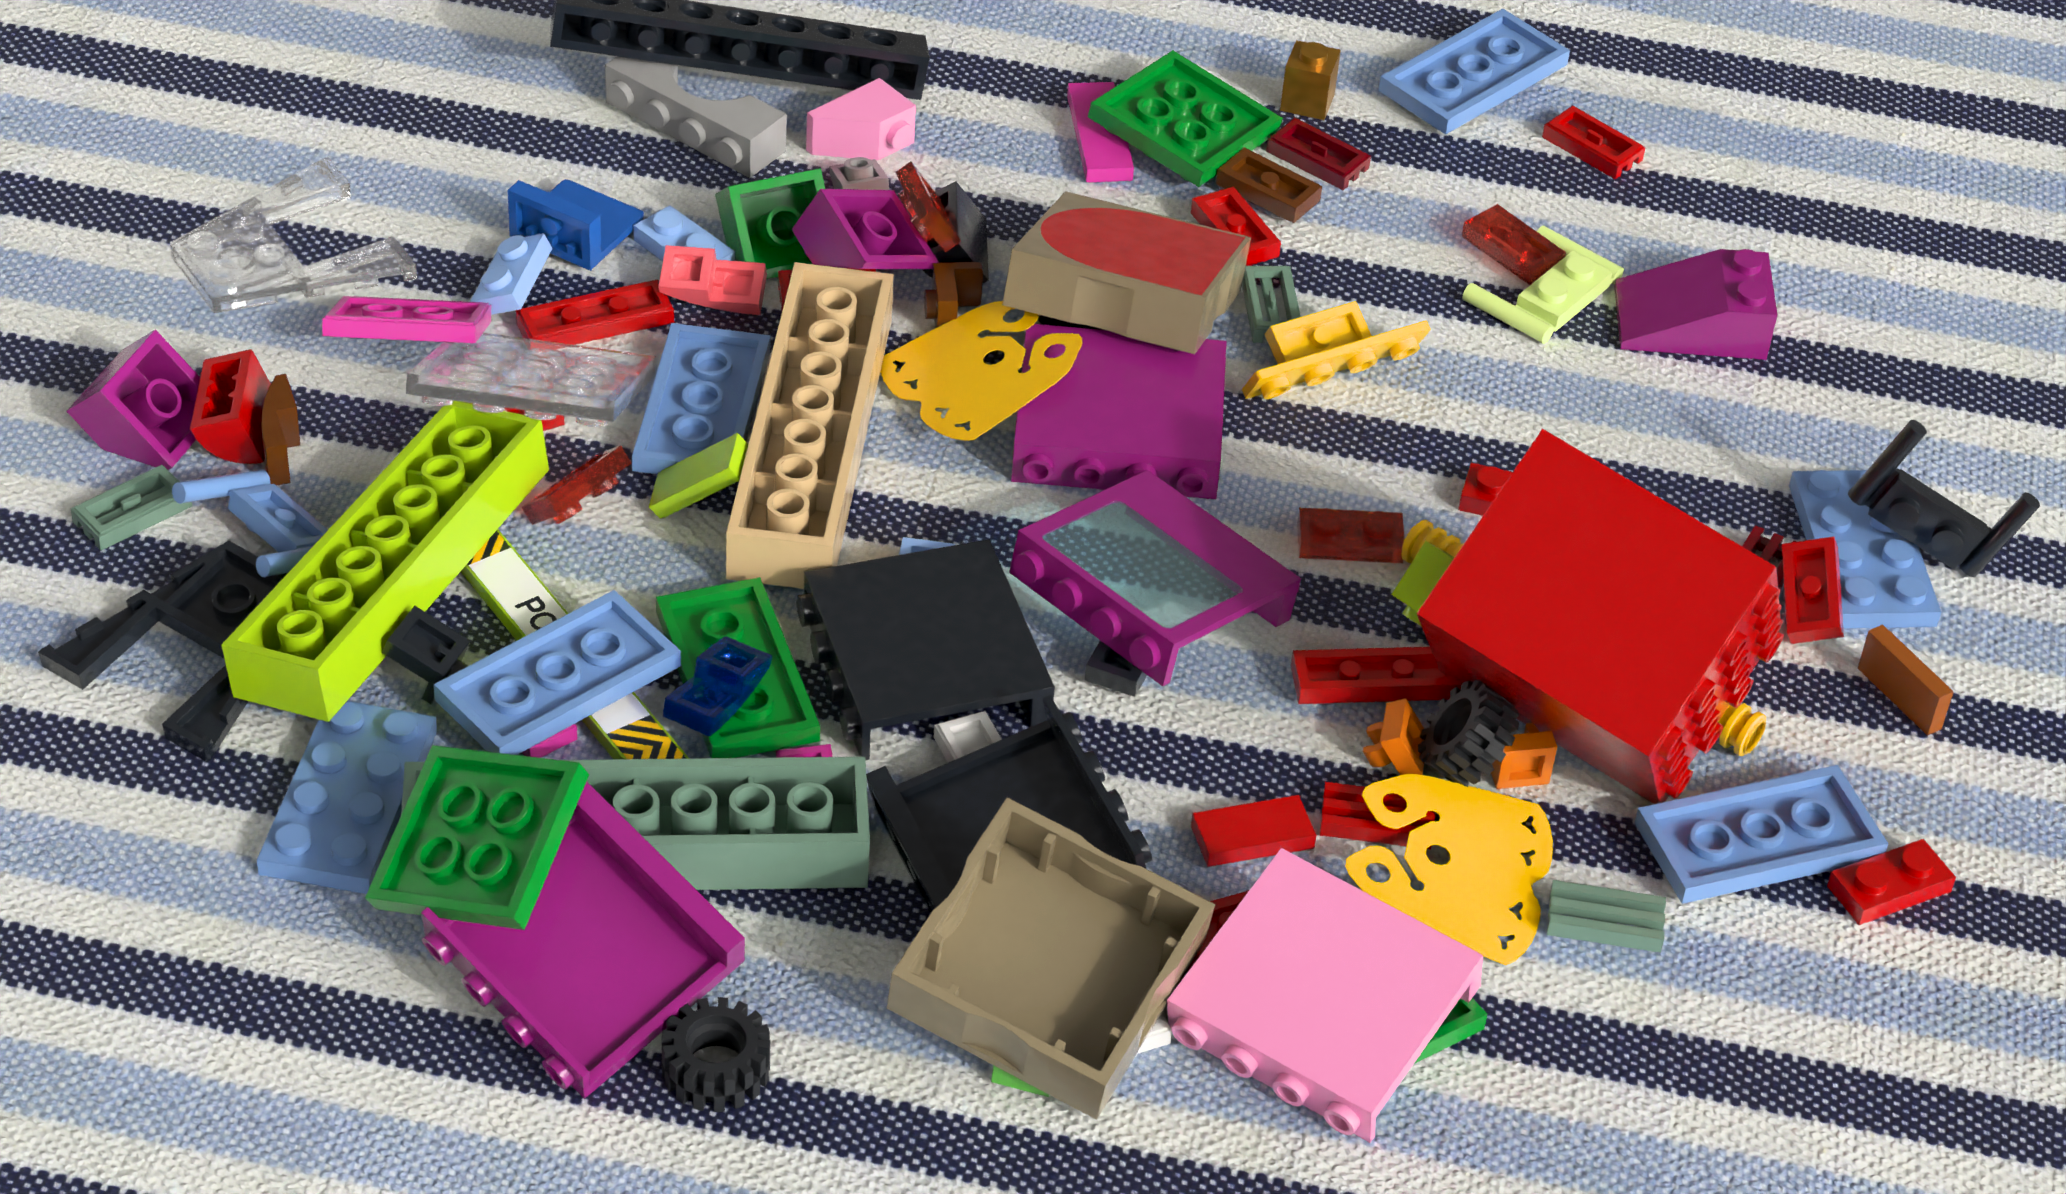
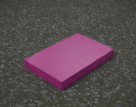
[322,296,491,343]

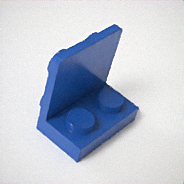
[507,179,644,271]

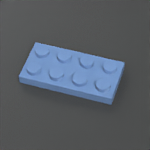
[1378,9,1570,135]
[632,323,771,484]
[1789,470,1941,629]
[434,590,681,755]
[257,701,437,894]
[1634,765,1888,904]

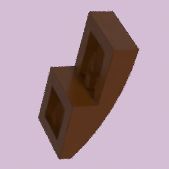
[261,374,300,486]

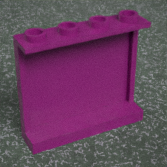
[1011,324,1227,500]
[421,782,745,1099]

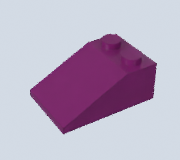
[1614,249,1778,360]

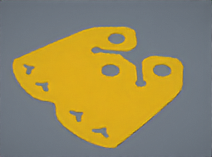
[880,301,1082,441]
[1345,774,1553,965]

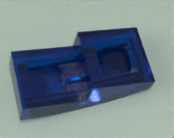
[663,636,772,737]

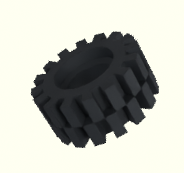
[1418,679,1519,787]
[661,997,771,1112]

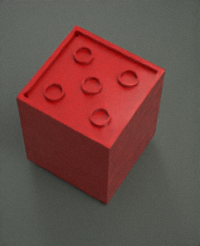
[1416,428,1784,804]

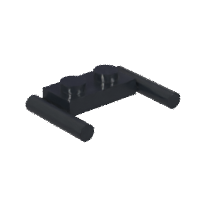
[1848,420,2040,577]

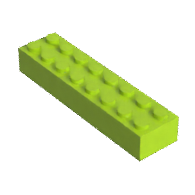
[221,399,549,722]

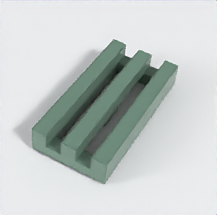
[1242,266,1301,343]
[70,465,193,551]
[1547,880,1666,953]

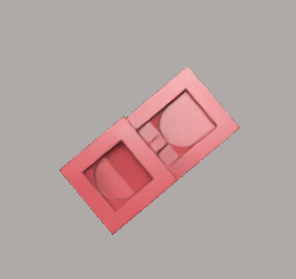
[658,245,767,315]

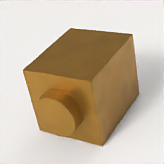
[1280,40,1341,121]

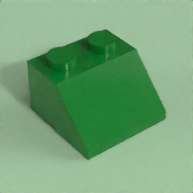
[715,168,825,280]

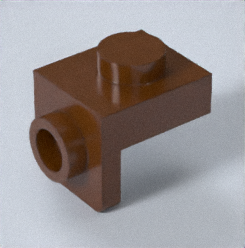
[924,262,983,328]

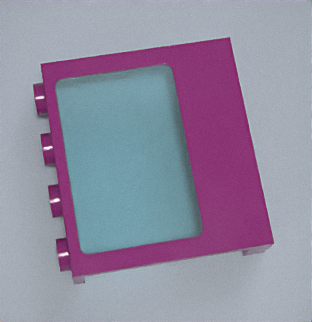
[1009,470,1301,686]

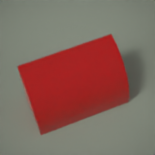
[190,349,271,464]

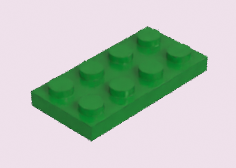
[656,577,820,758]

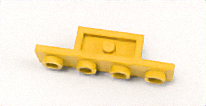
[1242,301,1431,399]

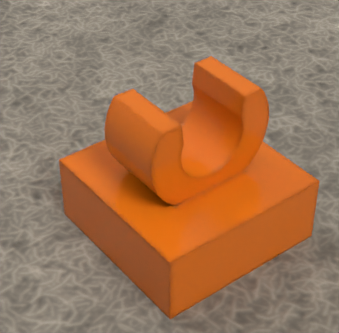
[1363,699,1424,775]
[1491,723,1557,789]

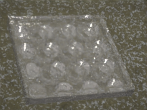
[406,333,656,427]

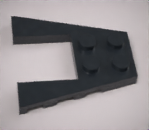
[38,541,288,763]

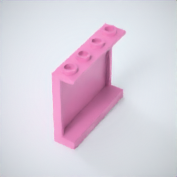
[1167,848,1483,1143]

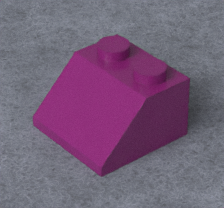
[792,189,939,269]
[66,329,200,470]

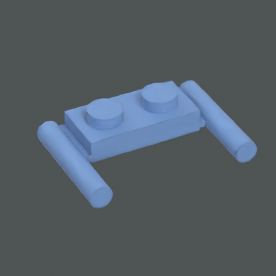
[172,470,328,577]

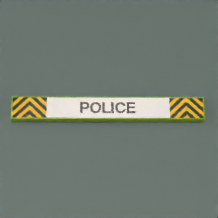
[460,529,690,759]

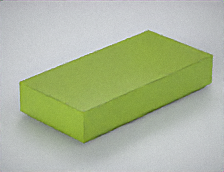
[649,433,748,519]

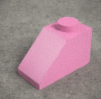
[806,78,916,160]

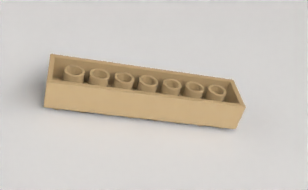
[726,262,894,589]

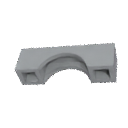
[605,56,787,178]

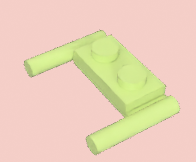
[1462,225,1624,344]

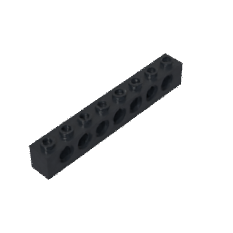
[550,0,930,100]

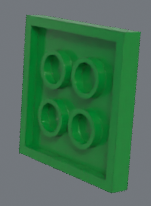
[1088,50,1283,187]
[365,745,589,930]

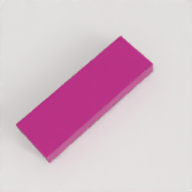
[1067,82,1134,183]

